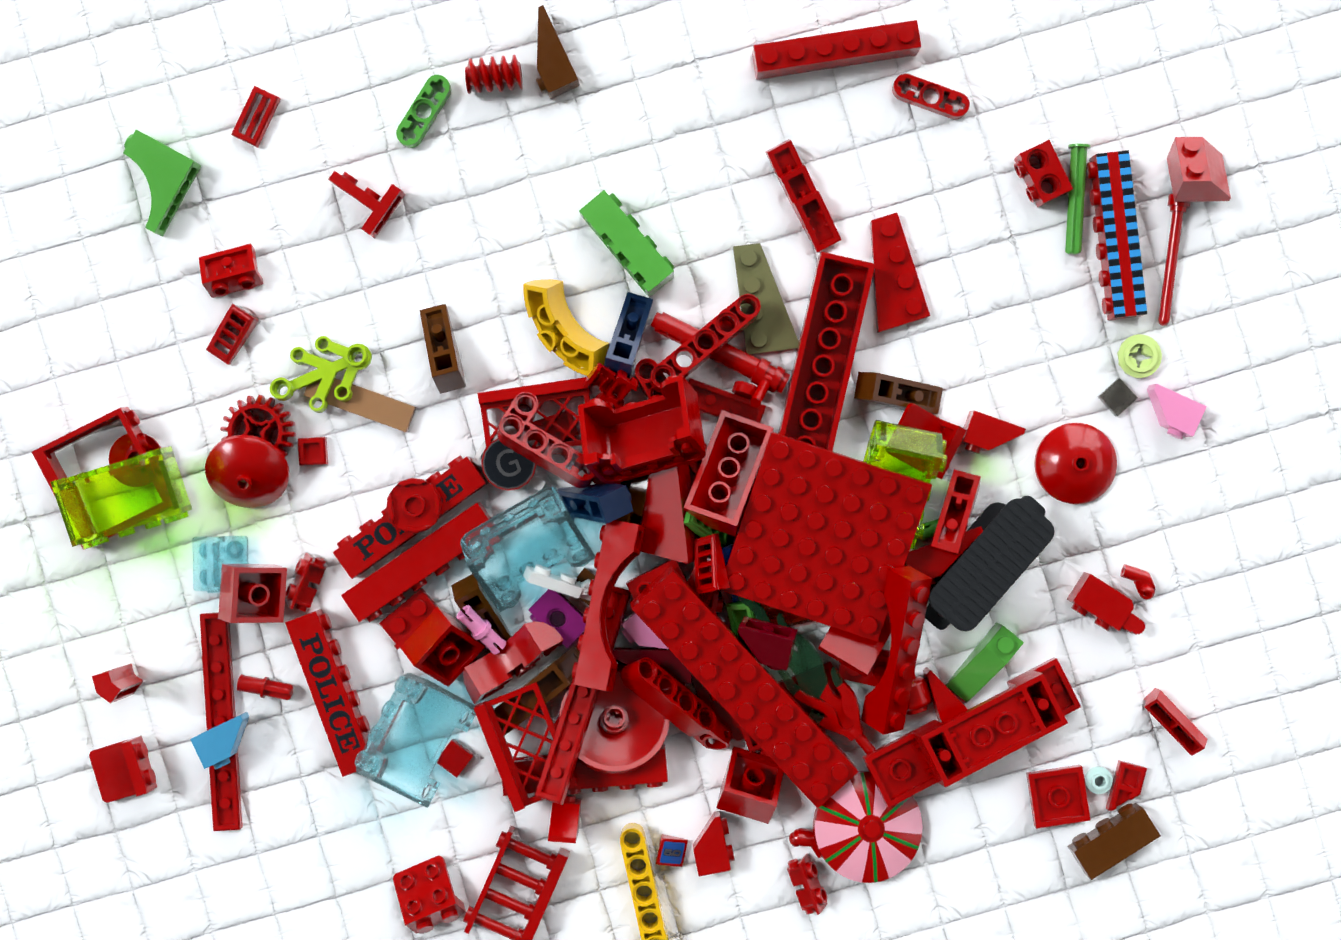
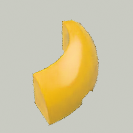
[523,279,609,376]

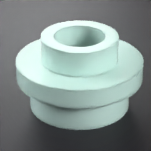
[1084,766,1113,794]

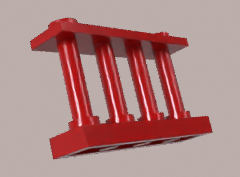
[463,825,570,940]

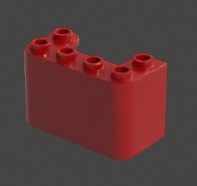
[578,375,706,484]

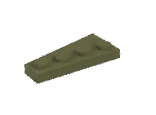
[733,243,799,355]

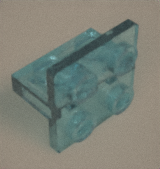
[192,535,249,593]

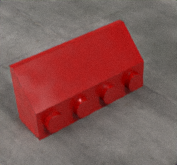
[683,410,774,537]

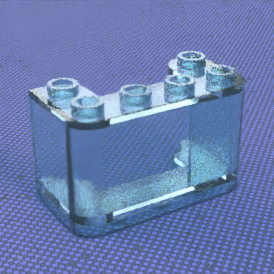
[460,486,595,612]

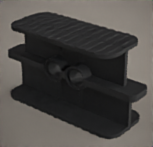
[925,496,1055,632]

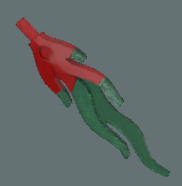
[738,596,876,754]

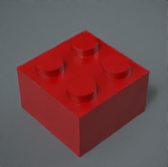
[218,564,287,623]
[400,607,485,687]

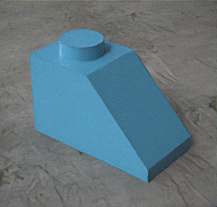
[190,712,250,770]

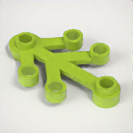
[269,336,372,413]

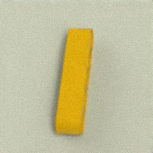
[620,823,668,940]

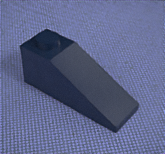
[604,292,654,379]
[556,483,633,524]

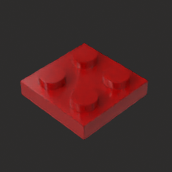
[1026,764,1091,829]

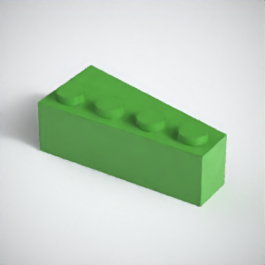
[579,190,675,298]

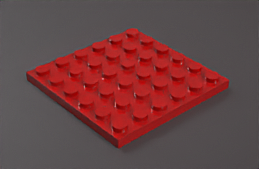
[721,431,932,642]

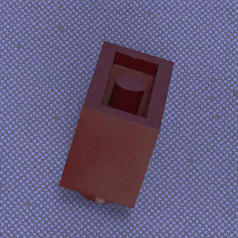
[738,616,798,670]

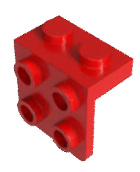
[886,403,967,480]
[89,735,157,803]
[393,855,466,934]

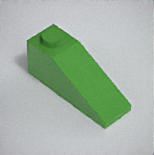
[945,622,1024,703]

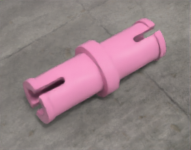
[456,605,506,654]

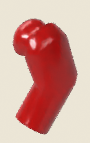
[1120,564,1156,600]
[789,828,822,858]

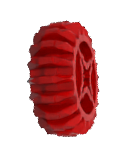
[220,395,296,457]

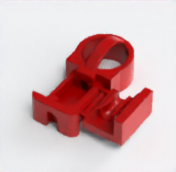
[583,362,639,409]

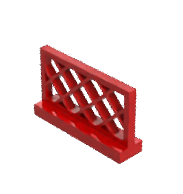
[477,377,590,449]
[474,681,577,812]

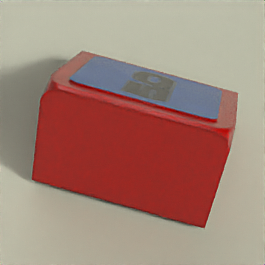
[656,834,688,867]

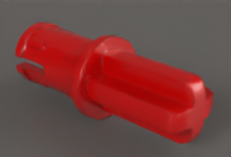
[237,674,293,700]

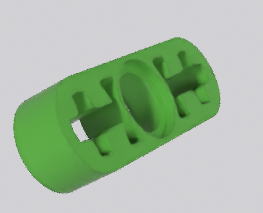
[396,75,451,148]

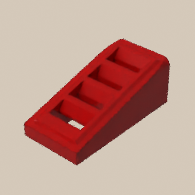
[206,304,260,365]
[694,533,730,595]

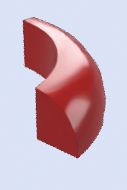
[463,621,564,705]

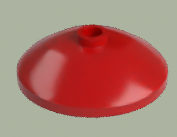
[1034,423,1117,504]
[205,435,290,508]

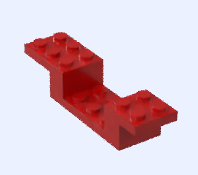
[862,657,1081,808]

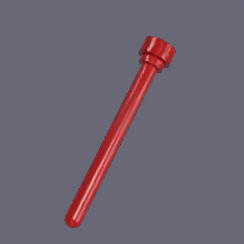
[1158,194,1191,326]

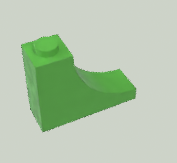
[123,129,201,237]

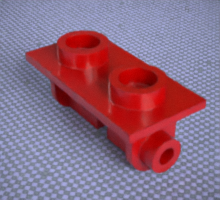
[285,552,327,612]
[787,853,827,915]

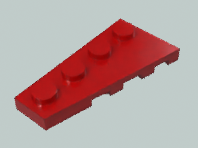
[870,212,930,333]

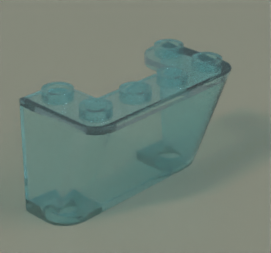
[355,673,476,808]

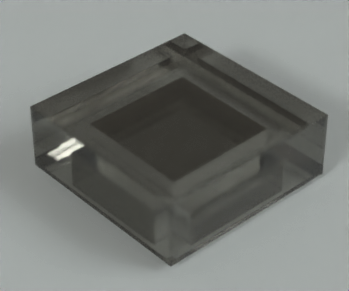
[1097,378,1138,417]

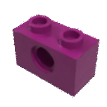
[528,589,586,648]

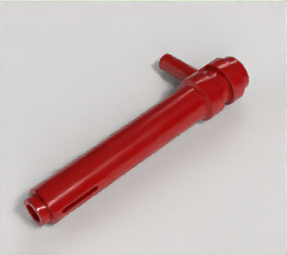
[651,312,790,406]

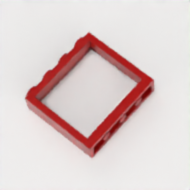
[32,407,179,550]

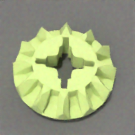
[1117,334,1162,378]

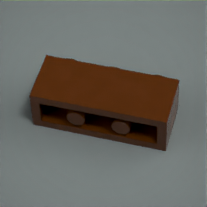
[1067,803,1161,880]

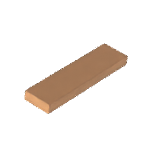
[303,370,416,432]

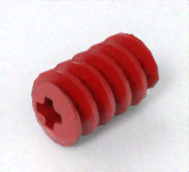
[465,55,523,94]

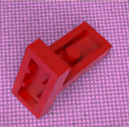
[328,170,406,239]

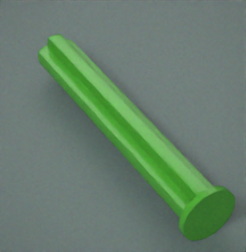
[1065,143,1091,254]

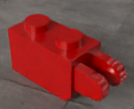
[1066,572,1146,635]

